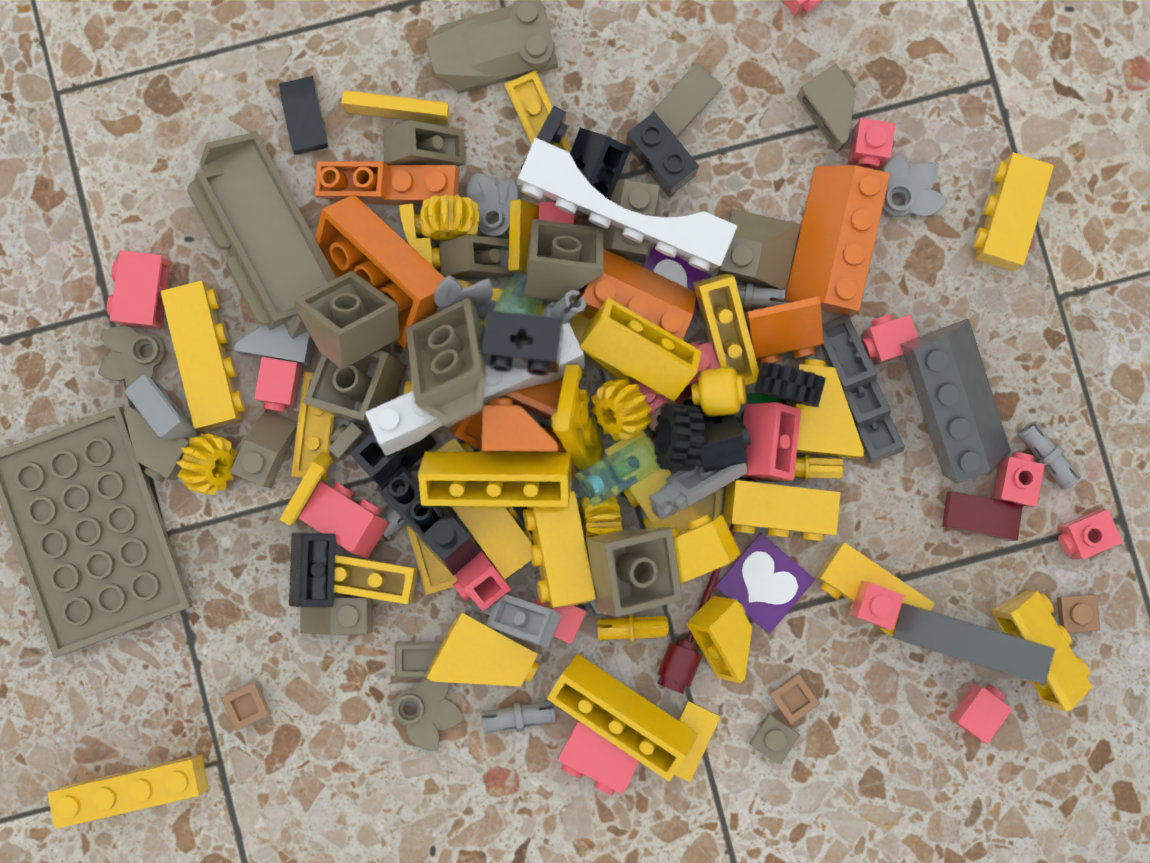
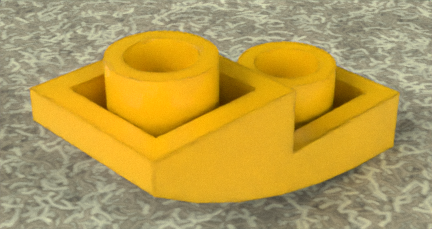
[399,204,441,269]

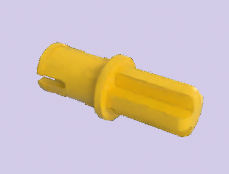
[794,453,844,481]
[597,614,669,643]

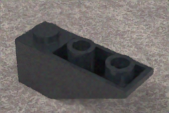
[376,466,480,576]

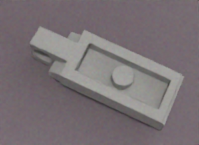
[649,459,748,519]
[471,594,562,649]

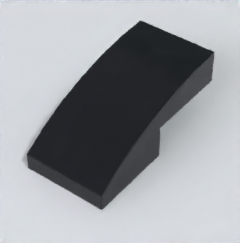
[279,76,329,155]

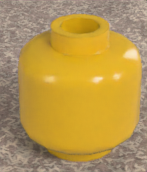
[692,367,747,417]

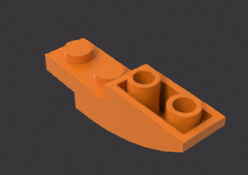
[314,161,460,206]

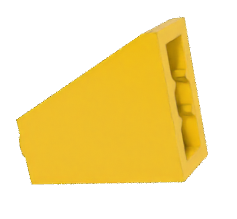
[791,359,864,459]
[424,612,539,687]

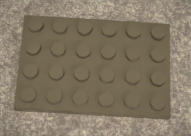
[0,406,193,658]

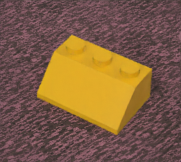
[991,590,1093,712]

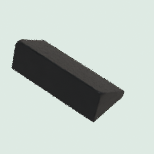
[289,533,336,607]

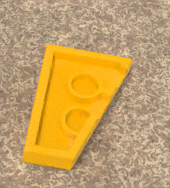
[551,365,604,480]

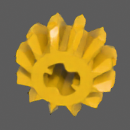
[420,194,480,242]
[591,377,652,441]
[176,433,238,495]
[578,494,623,553]

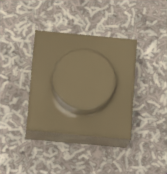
[328,422,367,460]
[749,713,800,765]

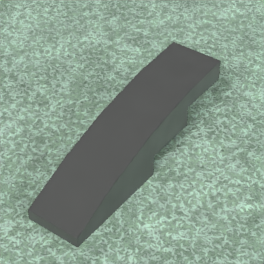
[821,315,905,464]
[892,603,1055,685]

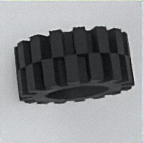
[754,362,826,407]
[653,403,705,471]

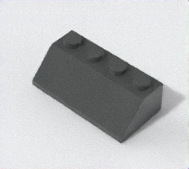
[900,319,1011,484]

